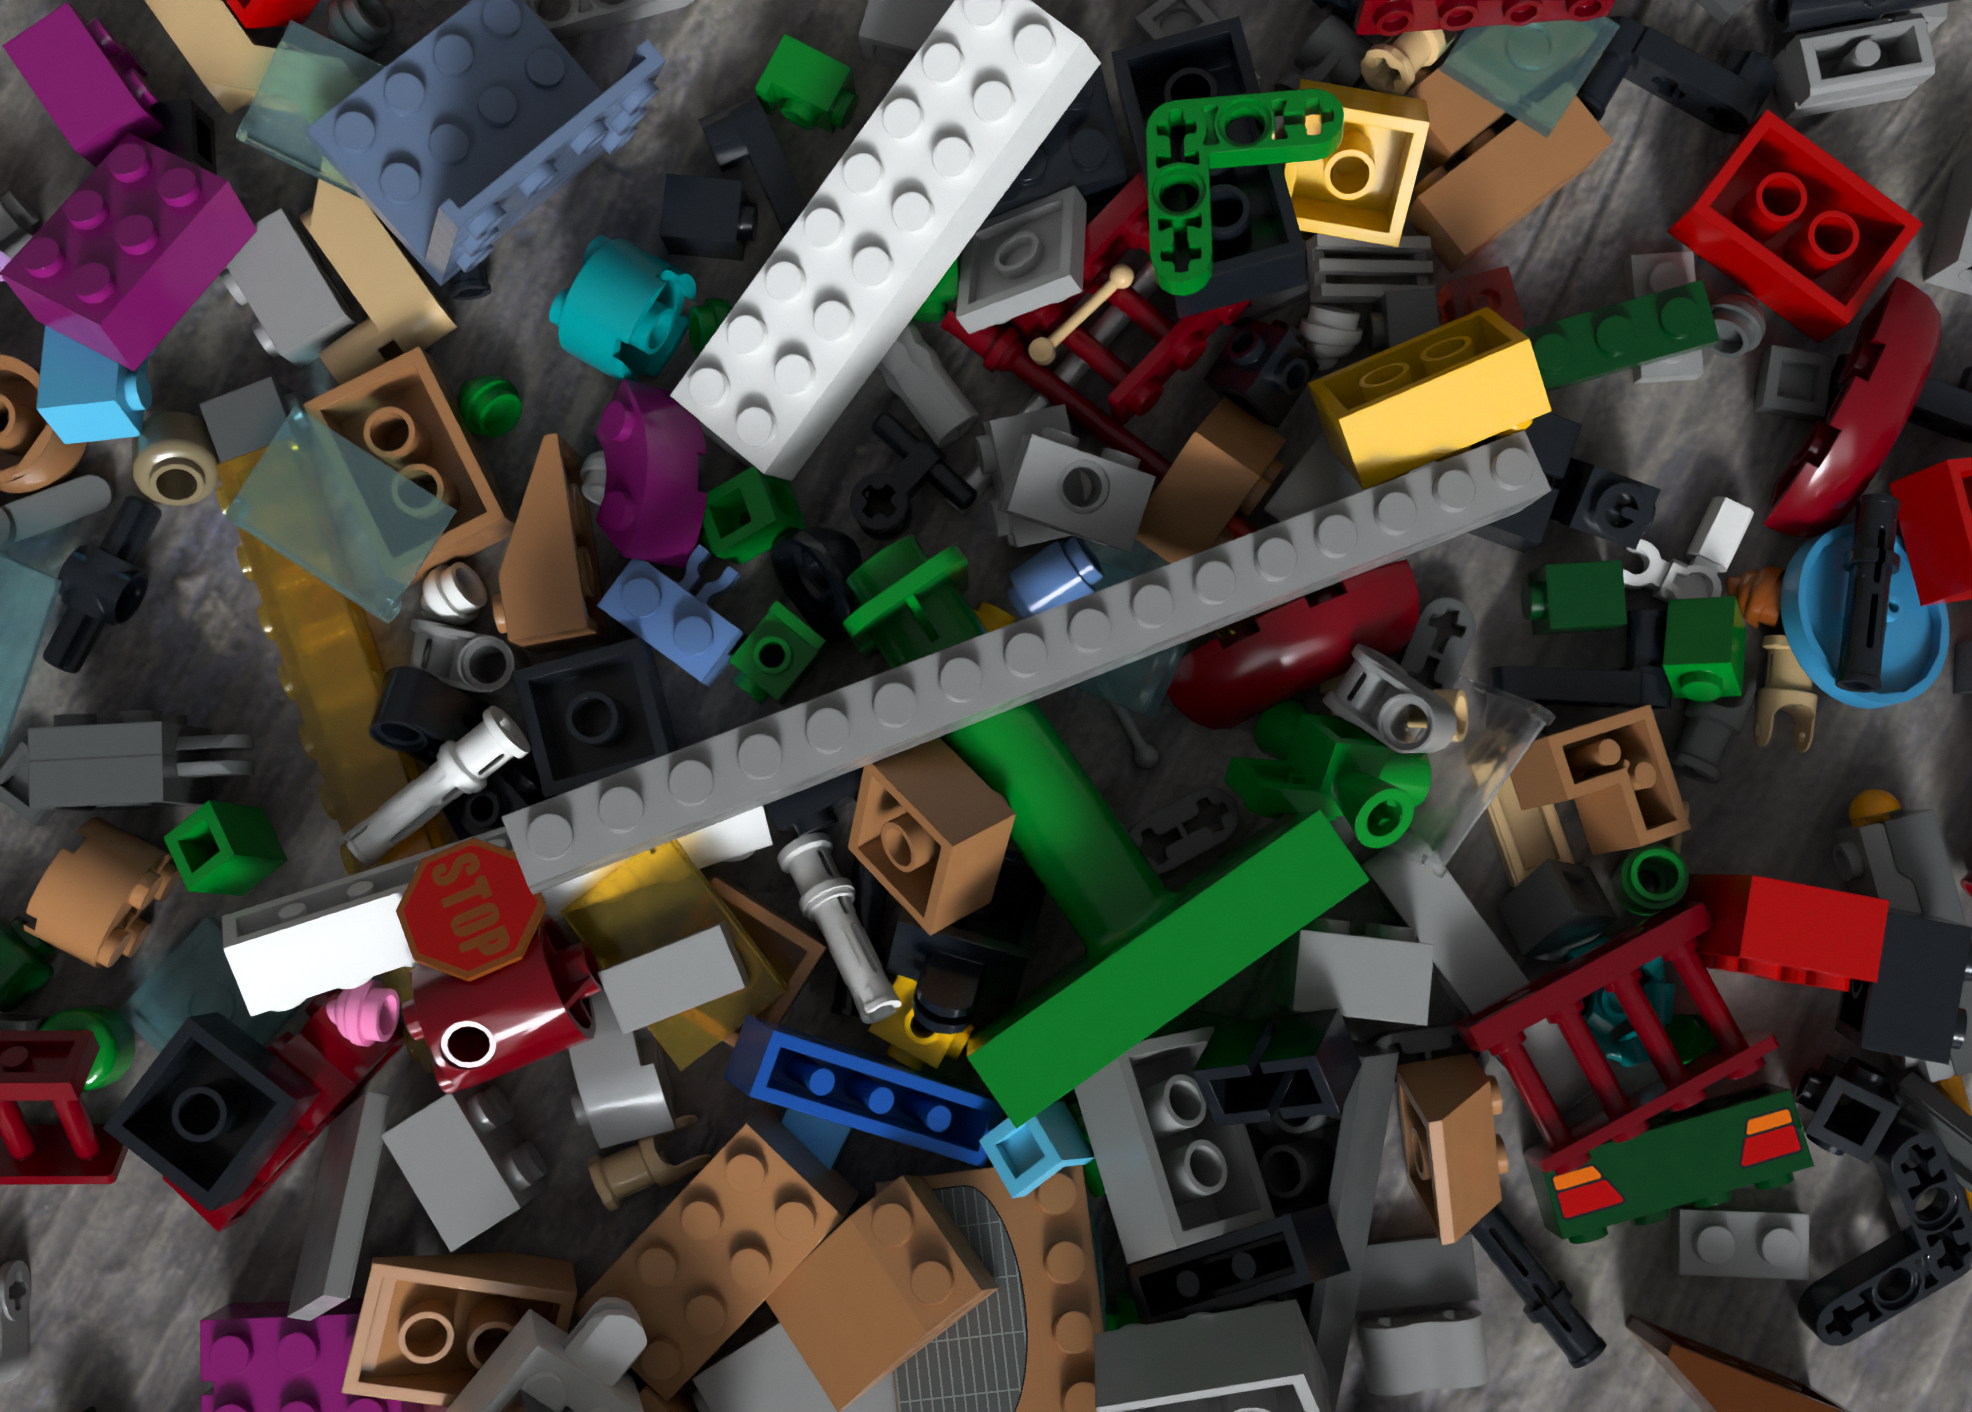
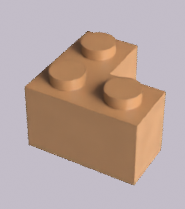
[1135,397,1287,563]
[1502,704,1691,855]

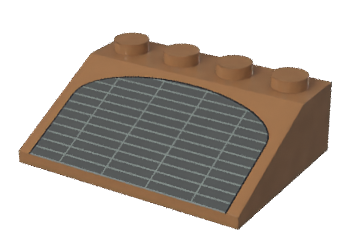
[873,1165,1104,1412]

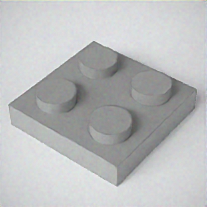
[956,185,1087,334]

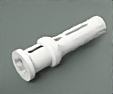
[344,706,530,867]
[777,833,901,1024]

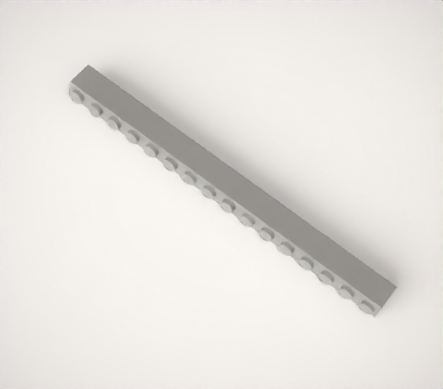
[501,430,1551,895]

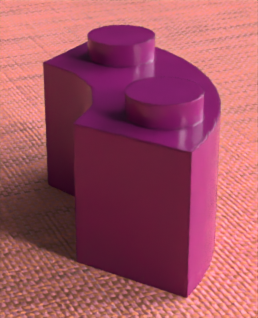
[595,379,707,568]

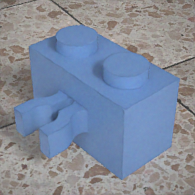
[597,544,748,688]

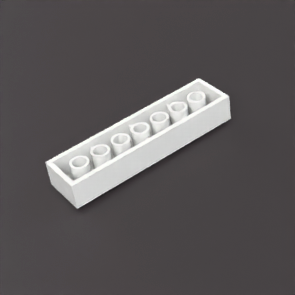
[670,0,1101,481]

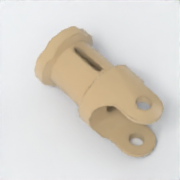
[1360,29,1457,96]
[1753,635,1818,753]
[588,1114,712,1212]

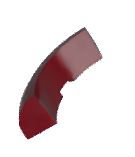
[1763,277,1942,537]
[1156,559,1419,730]

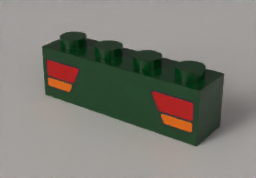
[1523,1083,1814,1244]

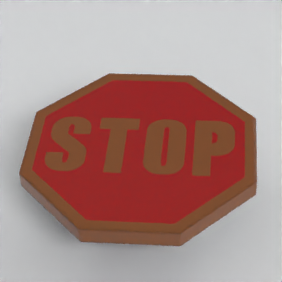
[396,837,547,982]

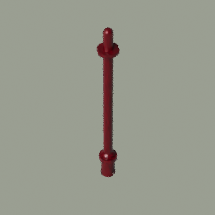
[940,302,1334,603]

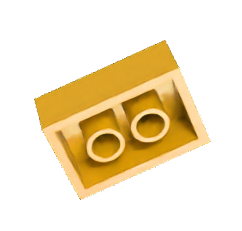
[1307,307,1552,490]

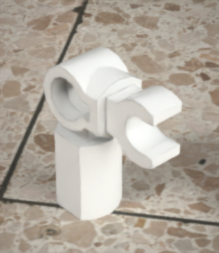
[1623,496,1754,605]

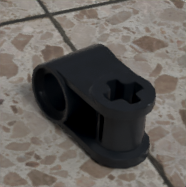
[369,666,492,765]

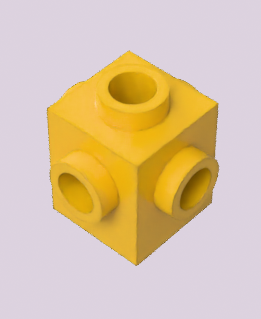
[868,975,974,1071]

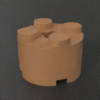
[0,354,87,495]
[24,817,180,969]

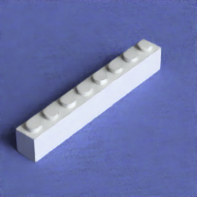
[222,806,773,1016]

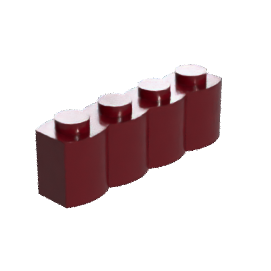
[162,988,412,1232]

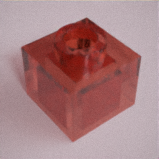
[1437,266,1525,331]

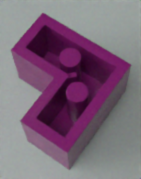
[2,2,165,167]

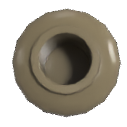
[132,411,220,506]

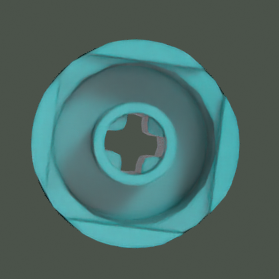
[549,235,696,383]

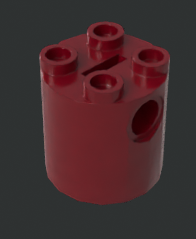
[402,914,604,1094]

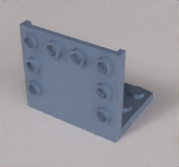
[306,0,666,286]

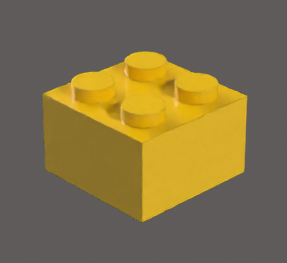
[1281,78,1430,247]

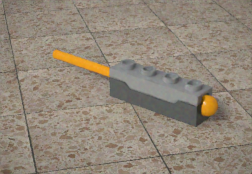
[1833,789,1972,1215]

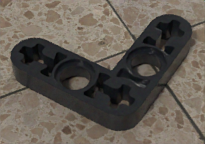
[1797,1117,1972,1346]

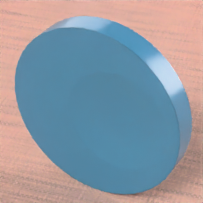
[1781,523,1949,709]

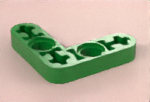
[1146,89,1344,296]

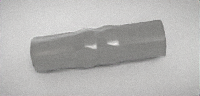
[876,321,980,448]

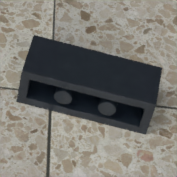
[1124,1203,1351,1325]

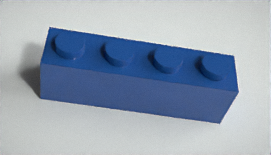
[723,1014,1004,1168]

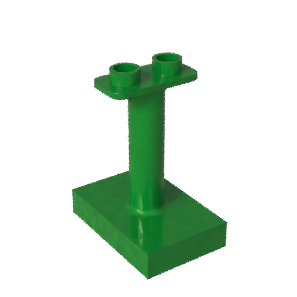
[842,535,1370,1129]

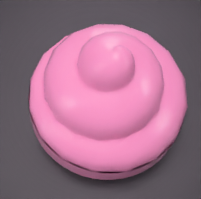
[326,979,400,1047]

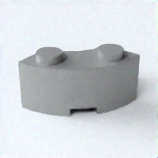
[569,950,676,1149]

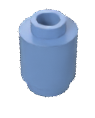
[1007,536,1105,619]

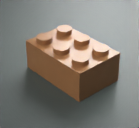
[303,346,516,586]

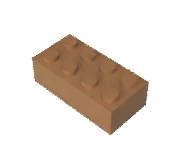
[573,1103,860,1402]

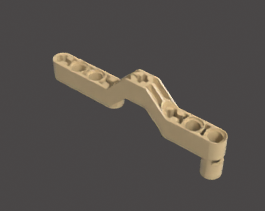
[145,0,458,385]

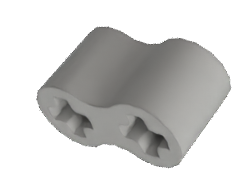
[1359,1308,1490,1396]

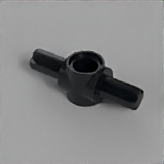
[43,495,162,674]

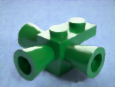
[1224,699,1431,848]

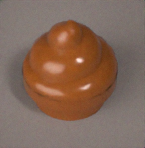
[1725,565,1785,629]

